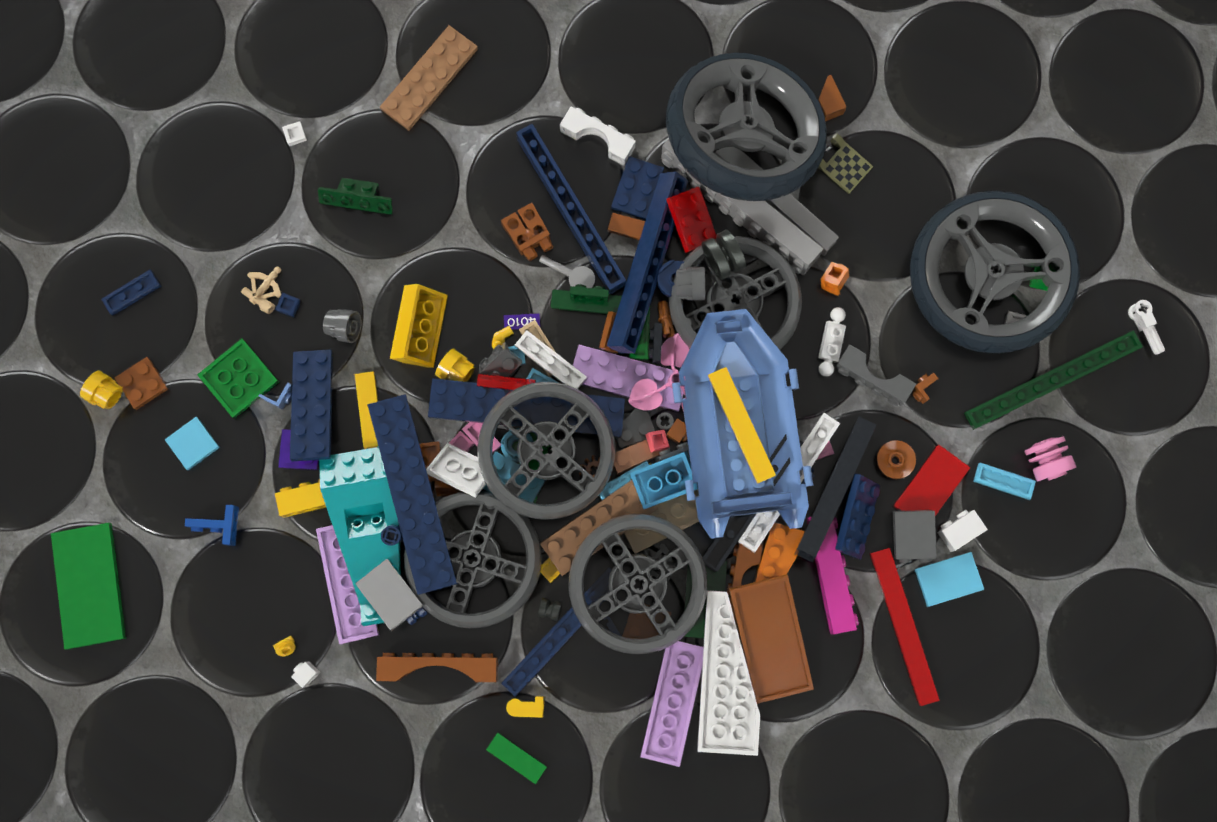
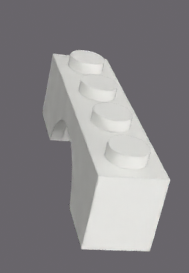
[560,107,636,166]

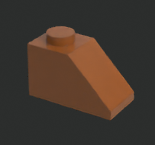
[818,75,846,121]

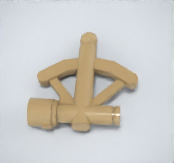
[241,267,282,314]

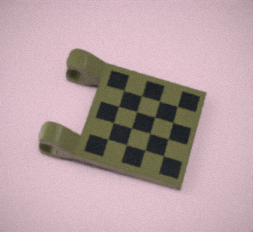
[818,133,873,194]

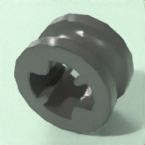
[656,412,674,431]

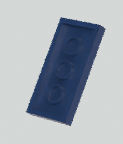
[835,474,880,560]

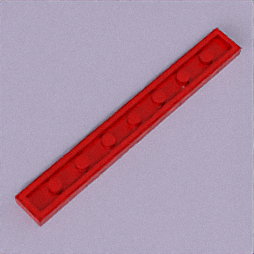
[870,548,940,706]

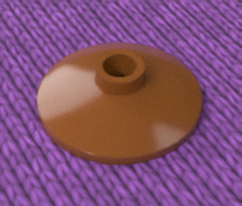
[877,440,916,479]

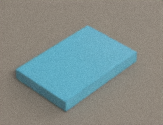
[915,552,984,607]

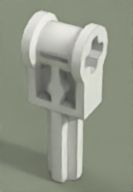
[1128,300,1165,355]

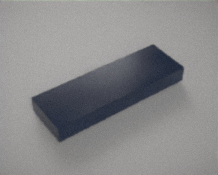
[101,270,161,316]

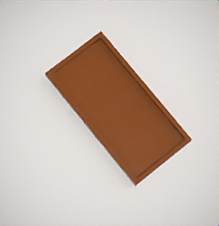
[729,574,814,704]

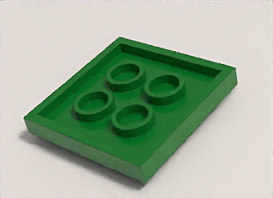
[197,339,279,419]

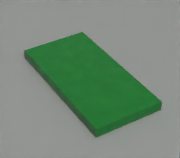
[51,523,126,650]

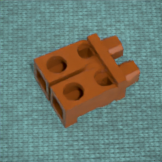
[501,203,553,261]

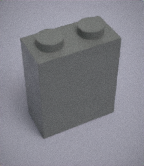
[893,510,937,563]

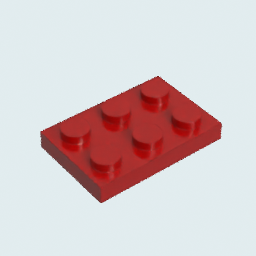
[666,187,717,252]

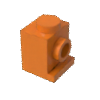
[821,262,849,296]

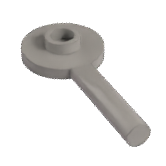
[539,255,595,288]

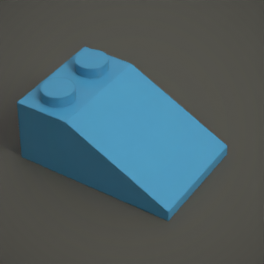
[630,451,698,509]

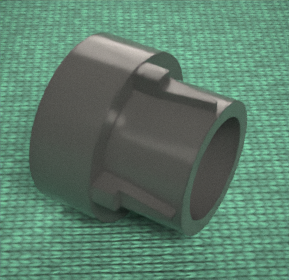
[676,267,705,300]
[323,309,362,343]

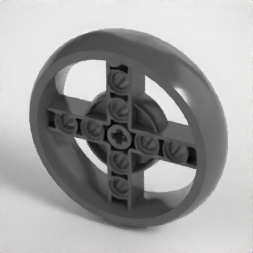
[669,236,802,350]
[477,382,615,519]
[404,491,541,628]
[569,514,707,654]

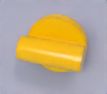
[273,635,295,656]

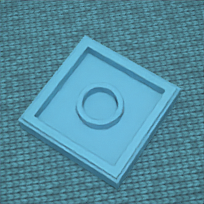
[165,417,220,471]

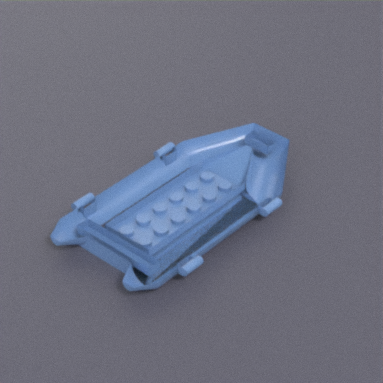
[672,309,813,538]

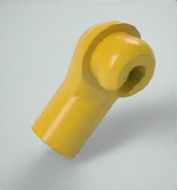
[492,326,514,349]

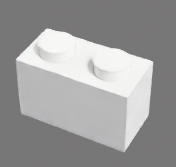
[937,510,988,552]

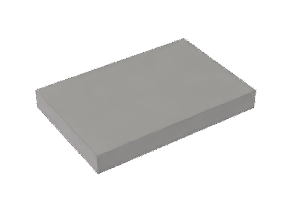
[355,559,423,631]

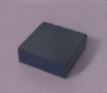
[275,293,301,318]

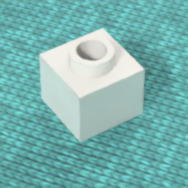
[291,662,320,688]

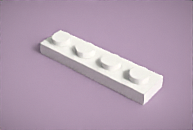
[515,330,587,389]

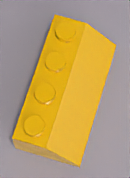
[390,284,448,368]

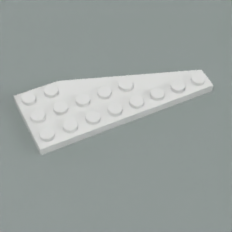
[697,590,760,756]

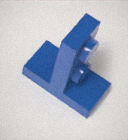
[185,505,239,546]

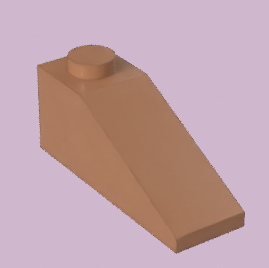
[613,440,669,476]

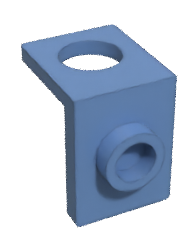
[259,383,292,410]

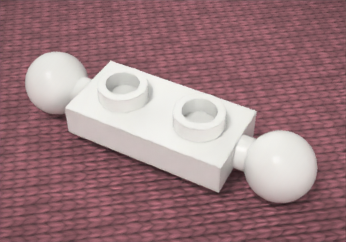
[818,307,846,377]

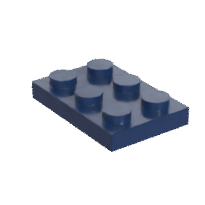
[611,156,664,220]

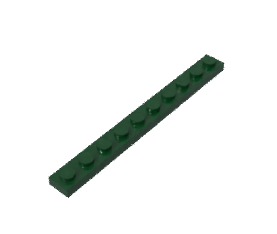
[964,330,1143,430]

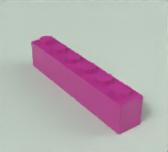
[806,517,859,634]

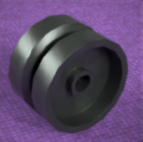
[701,230,746,280]

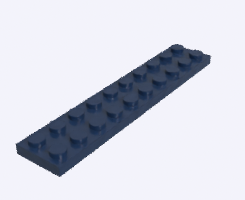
[428,378,625,438]
[367,394,457,595]

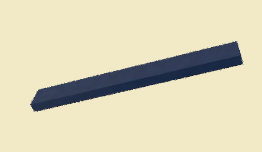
[501,568,612,697]

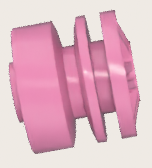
[1025,436,1077,482]

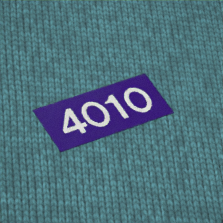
[504,313,540,330]

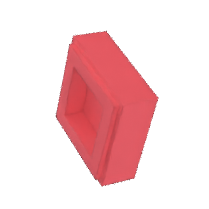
[645,430,670,453]

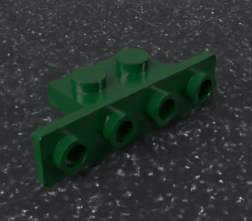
[318,178,393,214]
[551,284,622,314]

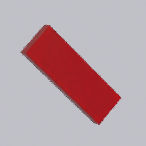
[477,374,536,390]

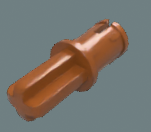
[657,300,675,338]

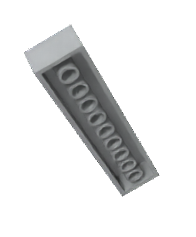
[661,139,823,276]

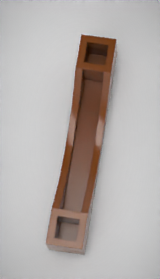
[376,653,498,682]

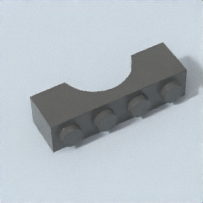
[835,344,916,406]

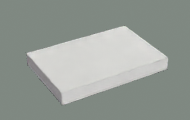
[426,443,497,498]

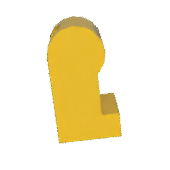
[506,696,544,717]

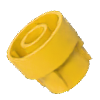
[435,349,475,382]
[80,370,122,409]

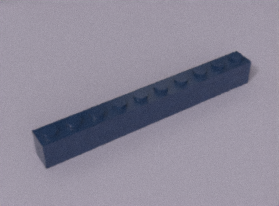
[516,124,626,295]
[607,171,688,353]

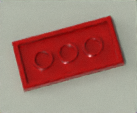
[893,444,970,516]

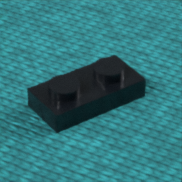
[648,323,662,365]

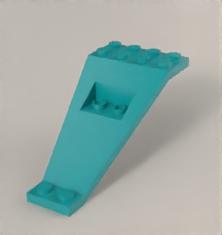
[319,447,401,626]

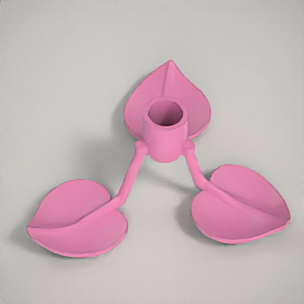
[628,333,690,411]

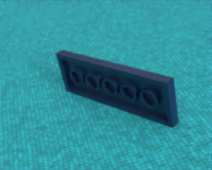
[290,350,333,462]

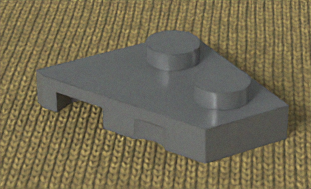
[616,408,655,449]

